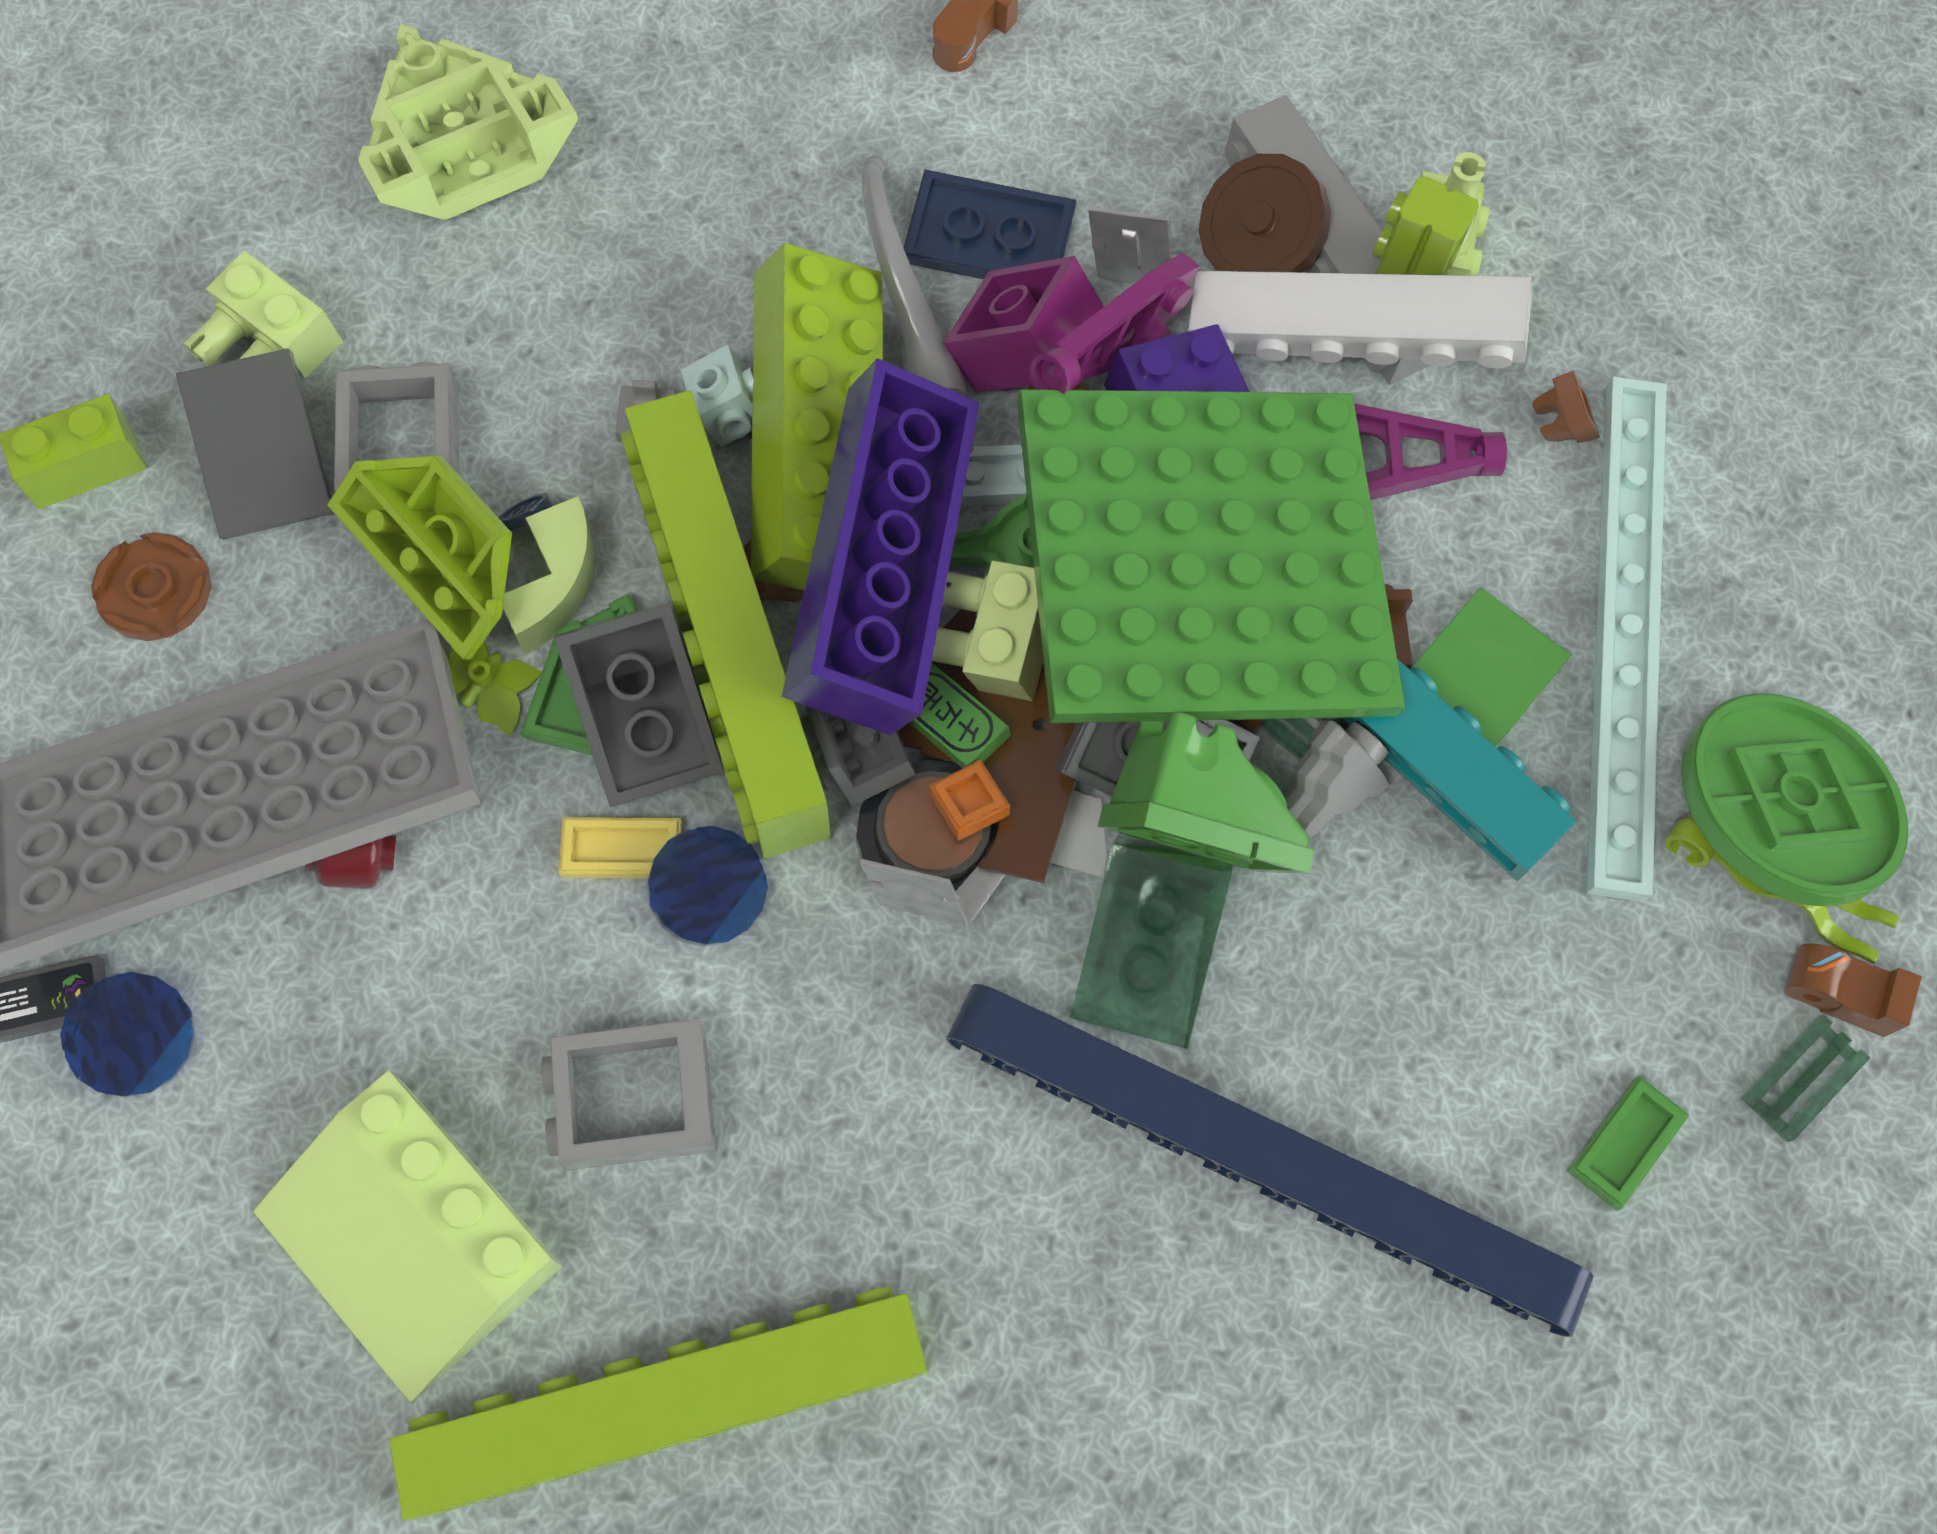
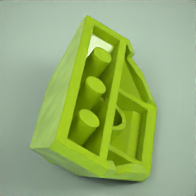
[327,456,512,660]

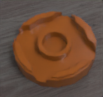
[91,532,211,641]

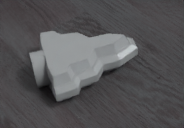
[1283,720,1389,839]

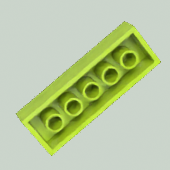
[751,243,883,590]

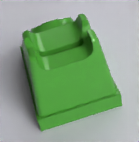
[1098,712,1315,874]

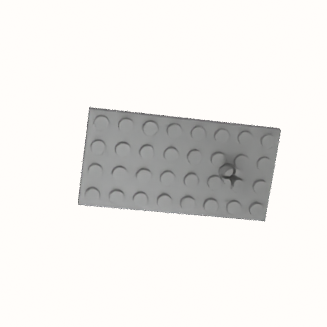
[0,619,481,971]

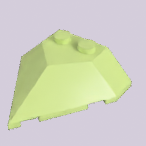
[358,23,578,220]

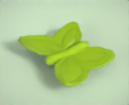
[448,641,542,737]

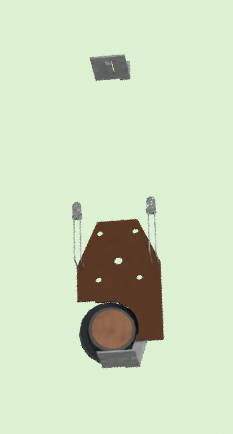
[856,207,1178,929]

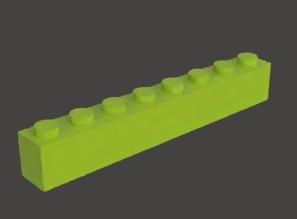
[389,1286,927,1521]

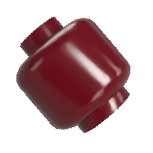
[305,835,396,890]

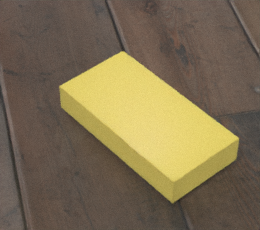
[558,817,682,879]

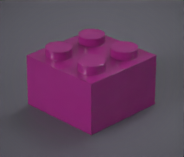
[943,256,1104,393]

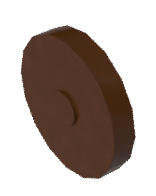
[1198,153,1331,273]

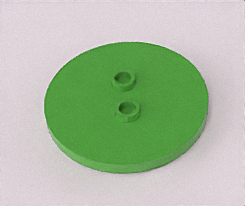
[1681,694,1908,906]

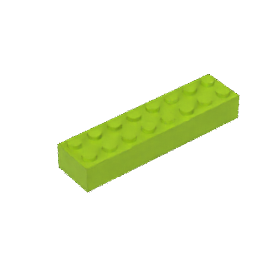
[620,390,831,859]

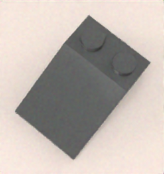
[554,600,724,808]

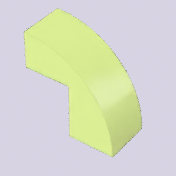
[503,496,595,655]

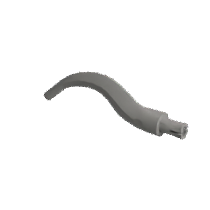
[862,155,974,453]

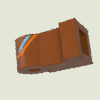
[932,0,1018,72]
[1785,943,1922,1037]

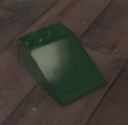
[1070,835,1233,1049]

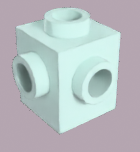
[681,344,754,447]

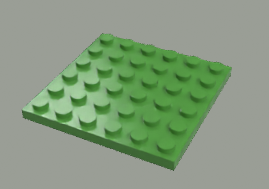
[1017,390,1405,723]

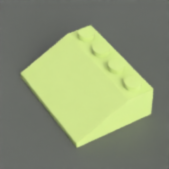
[253,1070,563,1403]

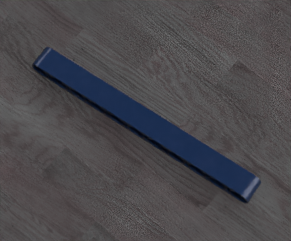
[946,984,1594,1337]

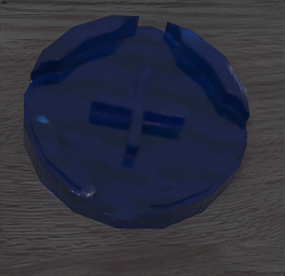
[646,826,768,947]
[60,972,196,1098]

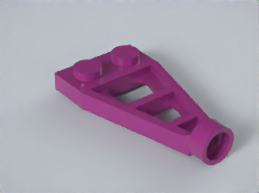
[1030,253,1200,394]
[1354,403,1507,500]

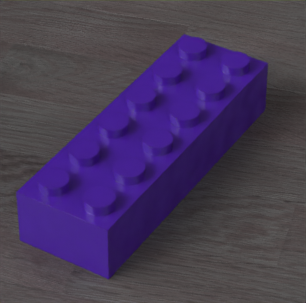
[781,358,980,735]

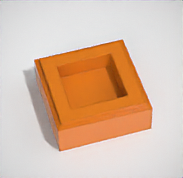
[929,760,1010,841]

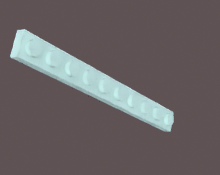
[1586,376,1667,902]

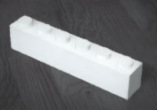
[1188,271,1532,368]

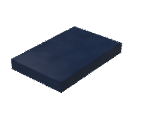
[903,169,1077,280]

